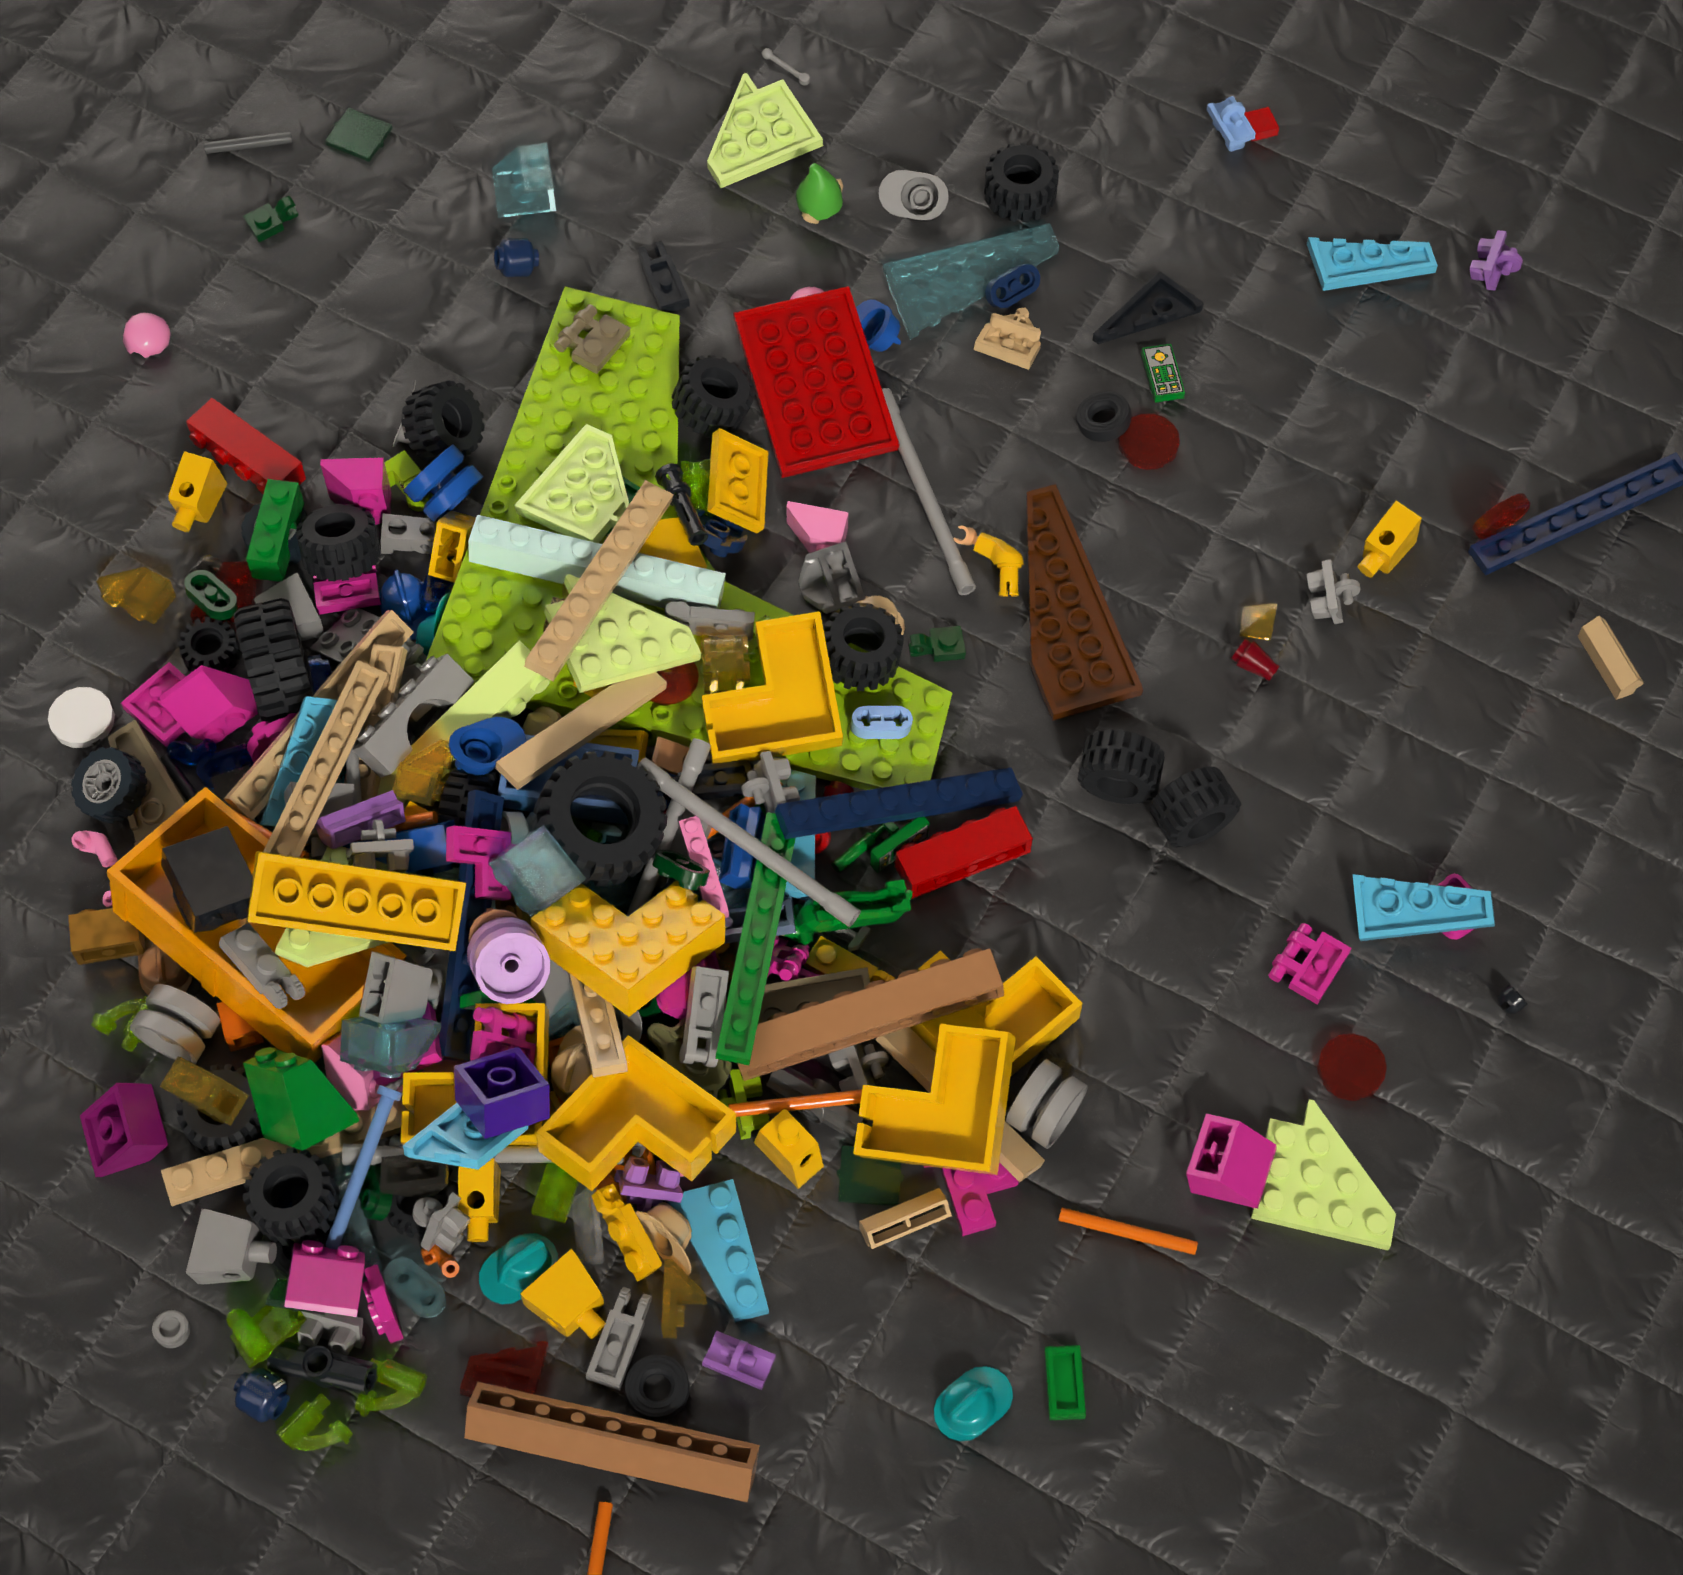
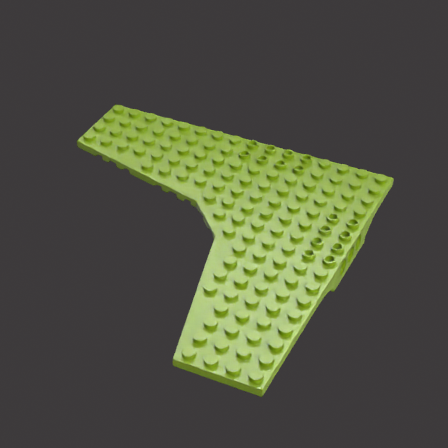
[426,286,952,790]

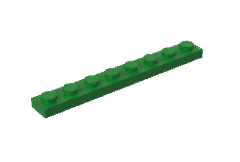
[715,812,796,1065]

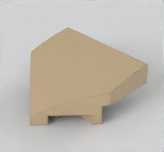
[974,307,1041,370]

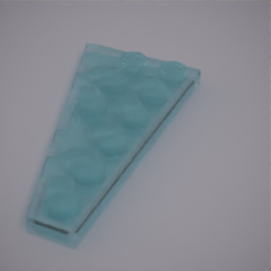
[883,223,1059,340]

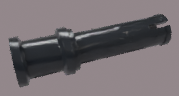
[655,463,708,546]

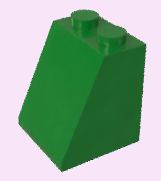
[243,1047,359,1151]

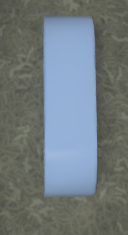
[850,706,913,739]

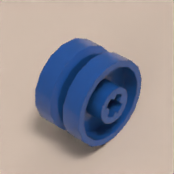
[403,444,484,523]

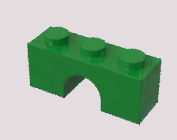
[246,479,304,582]

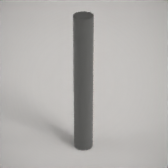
[204,131,293,154]

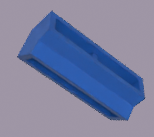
[719,803,766,889]

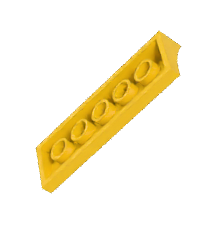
[247,851,466,951]

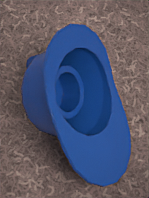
[856,299,901,352]
[379,569,434,640]
[448,717,526,776]

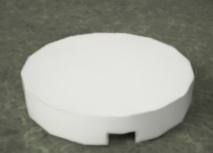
[48,687,115,748]

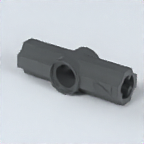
[766,1067,867,1141]

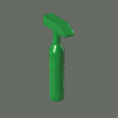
[831,822,899,873]

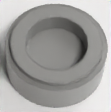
[152,1310,190,1348]

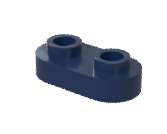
[985,264,1040,308]

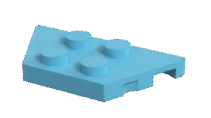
[403,1103,528,1170]

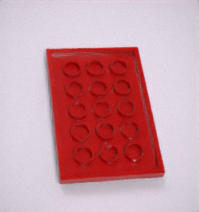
[733,286,900,478]

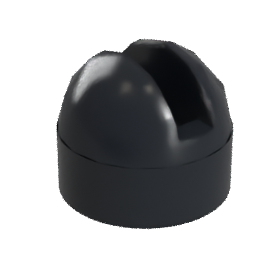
[1497,984,1528,1014]

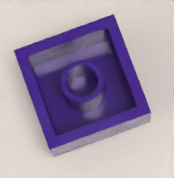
[454,1046,550,1139]

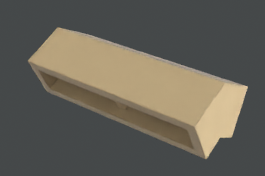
[1578,616,1644,700]
[859,1188,952,1249]

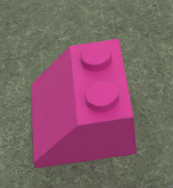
[320,458,391,525]
[159,665,258,744]
[284,1240,365,1317]

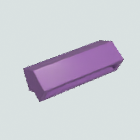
[315,790,406,849]

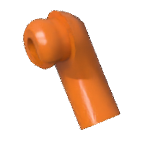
[420,1244,459,1278]

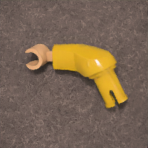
[953,525,1024,597]

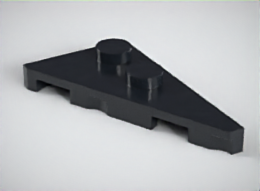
[1093,272,1204,344]

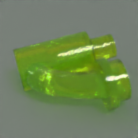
[91,996,149,1052]
[355,1358,427,1417]
[275,1393,353,1451]

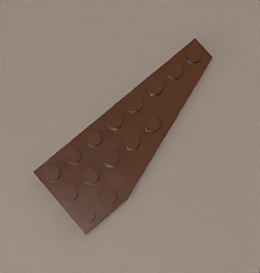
[1026,484,1143,721]

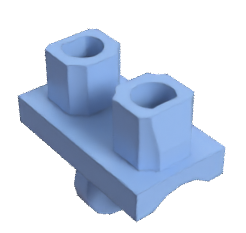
[1206,96,1256,152]

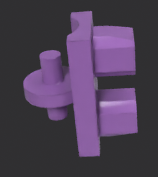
[1470,230,1523,291]
[614,1156,684,1213]
[702,1331,776,1390]

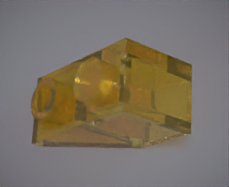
[96,567,176,624]
[392,740,453,806]
[159,1056,249,1126]

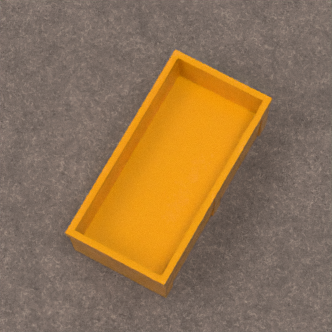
[107,787,407,1063]

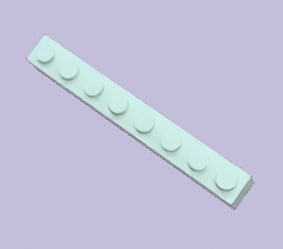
[468,515,726,609]

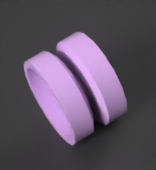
[467,917,550,1004]

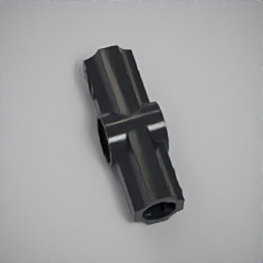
[267,1339,378,1395]

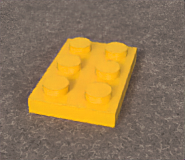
[707,428,768,534]

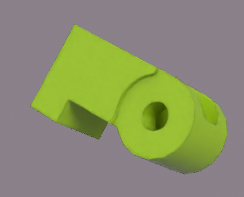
[385,450,433,512]

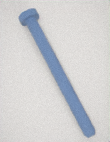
[326,1085,403,1249]

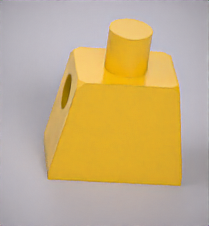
[168,451,228,532]
[1357,501,1422,578]
[428,511,476,583]
[754,1109,824,1189]
[458,1158,501,1242]
[520,1249,606,1339]

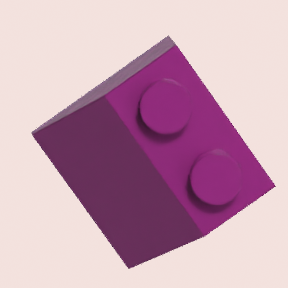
[80,1083,168,1177]

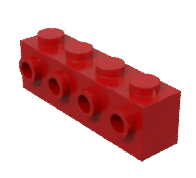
[186,398,306,494]
[895,806,1033,899]

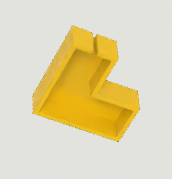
[702,611,843,764]
[531,881,725,1017]
[910,950,1083,1076]
[401,1003,549,1146]
[853,1024,1016,1175]
[536,1035,736,1191]

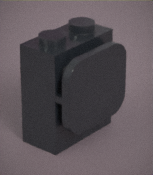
[161,826,253,933]

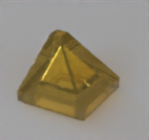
[1239,603,1277,641]

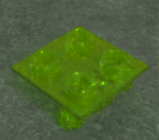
[226,1289,307,1369]

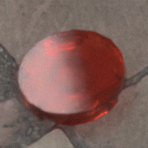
[1119,414,1180,470]
[1472,493,1531,539]
[1317,1033,1387,1101]

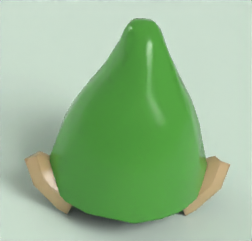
[796,163,843,224]

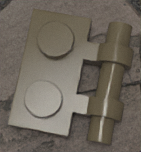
[554,304,630,374]

